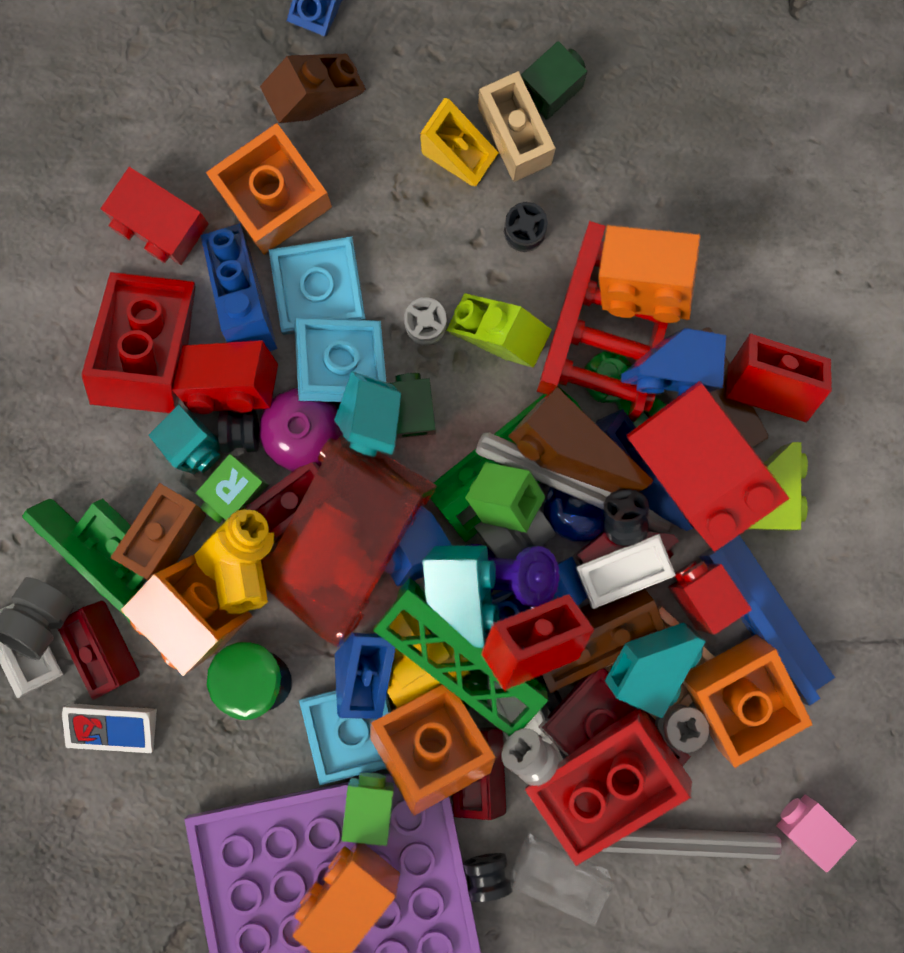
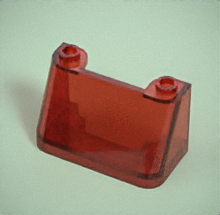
[261,434,437,648]

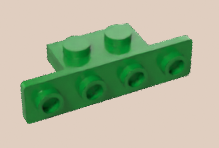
[22,498,147,624]

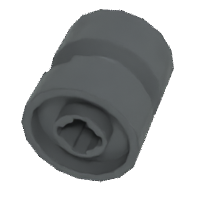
[474,510,556,559]
[0,577,74,660]

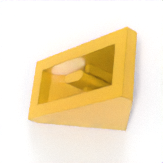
[420,98,499,187]

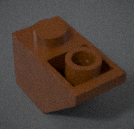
[260,53,366,123]

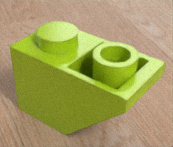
[446,293,552,368]
[747,442,808,531]

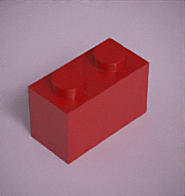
[100,167,209,265]
[726,333,832,423]
[172,340,279,414]
[668,561,752,635]
[481,594,594,691]

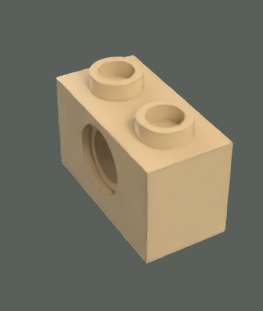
[478,71,556,182]

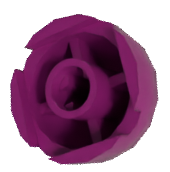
[260,388,345,472]

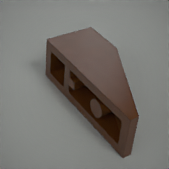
[509,387,653,493]

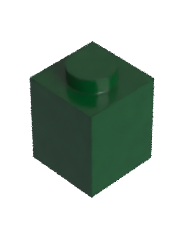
[521,41,587,120]
[390,373,436,439]

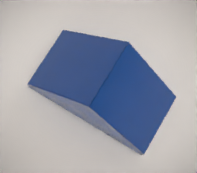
[334,633,396,719]

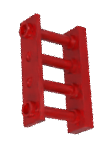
[537,221,668,422]

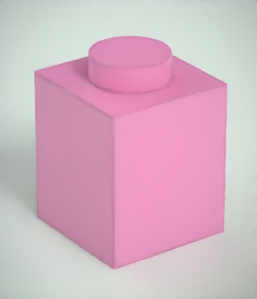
[776,794,857,873]

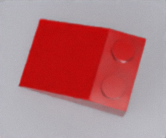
[81,272,195,413]
[627,381,790,552]
[525,708,692,866]

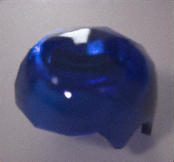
[543,486,605,542]

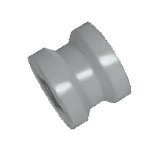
[404,297,447,345]
[655,703,709,753]
[501,729,559,786]

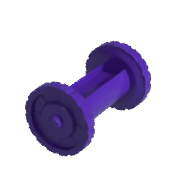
[465,544,559,607]

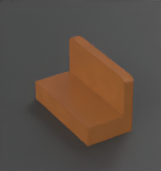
[110,483,206,580]

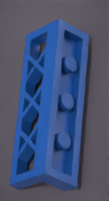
[699,535,835,706]

